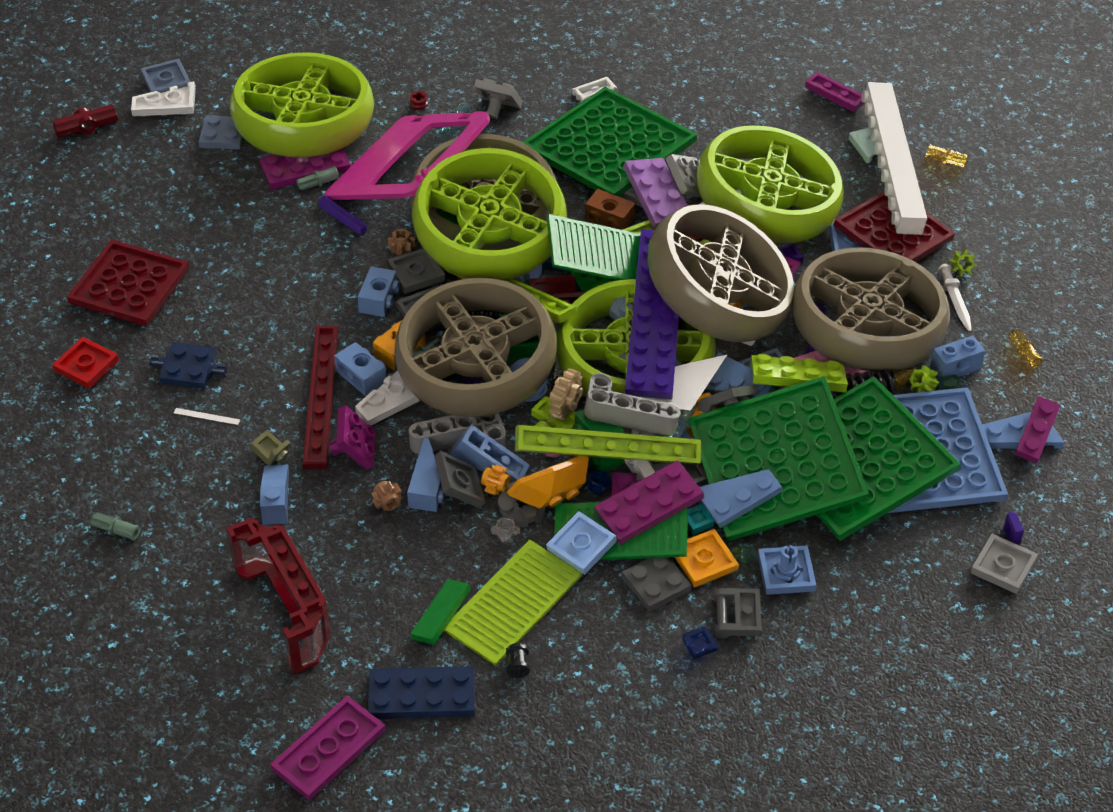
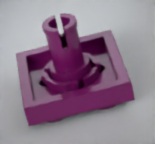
[329,405,376,470]

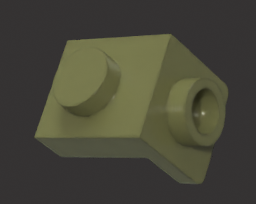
[249,430,291,465]

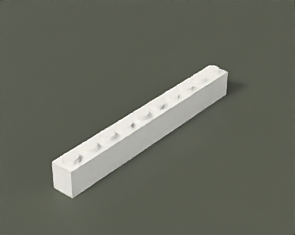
[862,82,927,235]

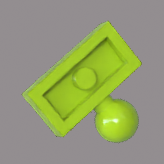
[531,396,576,429]

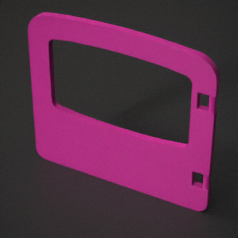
[325,111,490,200]

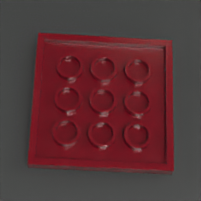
[833,191,955,262]
[67,239,190,326]

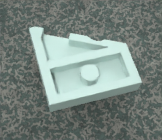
[849,128,875,163]

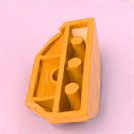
[507,456,589,509]

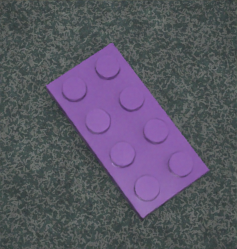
[623,158,687,229]

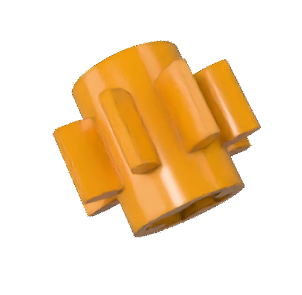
[481,464,511,495]

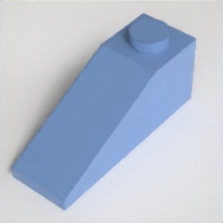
[450,424,530,482]
[407,438,445,512]
[260,464,289,525]

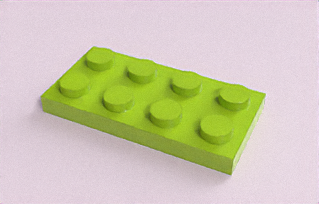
[750,354,848,392]

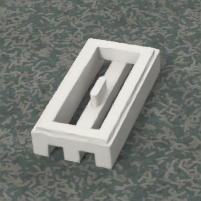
[572,77,617,103]

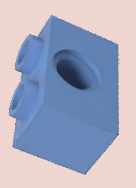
[358,266,400,317]
[930,336,985,383]
[334,342,386,396]

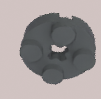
[498,481,547,527]

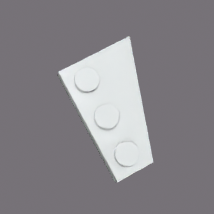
[131,81,195,116]
[355,369,420,425]

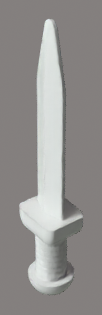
[938,264,971,331]

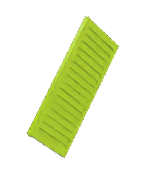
[444,540,582,666]

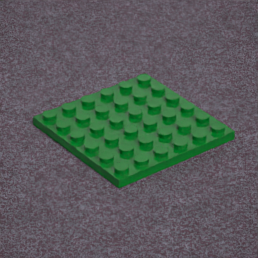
[522,86,697,197]
[688,376,870,542]
[817,376,961,541]

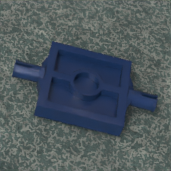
[149,342,228,389]

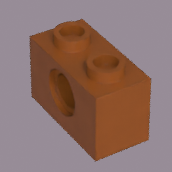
[585,189,635,230]

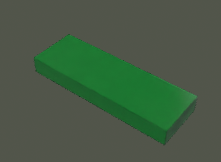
[410,579,471,645]

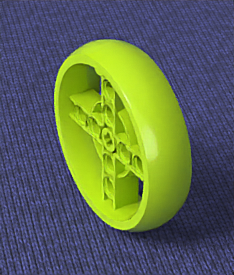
[230,53,374,157]
[696,126,844,244]
[412,148,567,280]
[556,279,716,398]

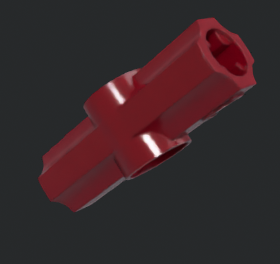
[52,104,118,138]

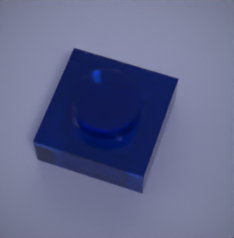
[682,625,717,659]

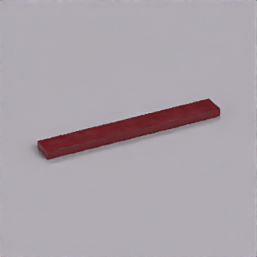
[303,326,339,469]

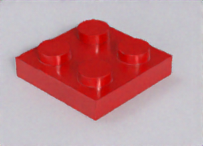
[52,337,119,389]

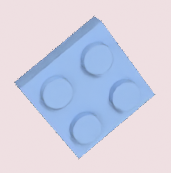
[546,511,617,575]

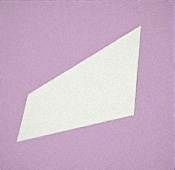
[641,355,727,411]

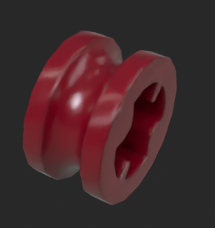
[410,91,428,110]

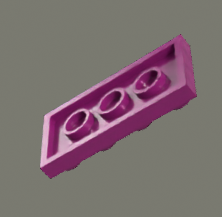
[259,148,351,190]
[594,460,704,545]
[270,696,386,801]

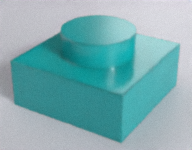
[688,504,714,535]

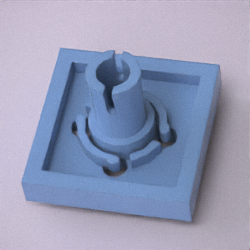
[758,545,816,595]

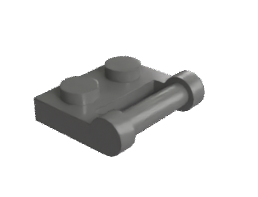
[698,385,758,413]
[714,588,762,638]

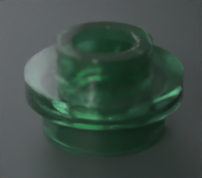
[731,546,756,563]

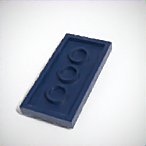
[368,666,475,719]

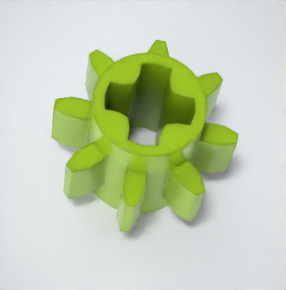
[948,249,977,277]
[909,365,939,392]

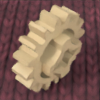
[549,368,583,420]

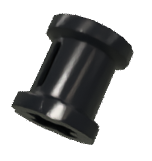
[506,643,530,678]

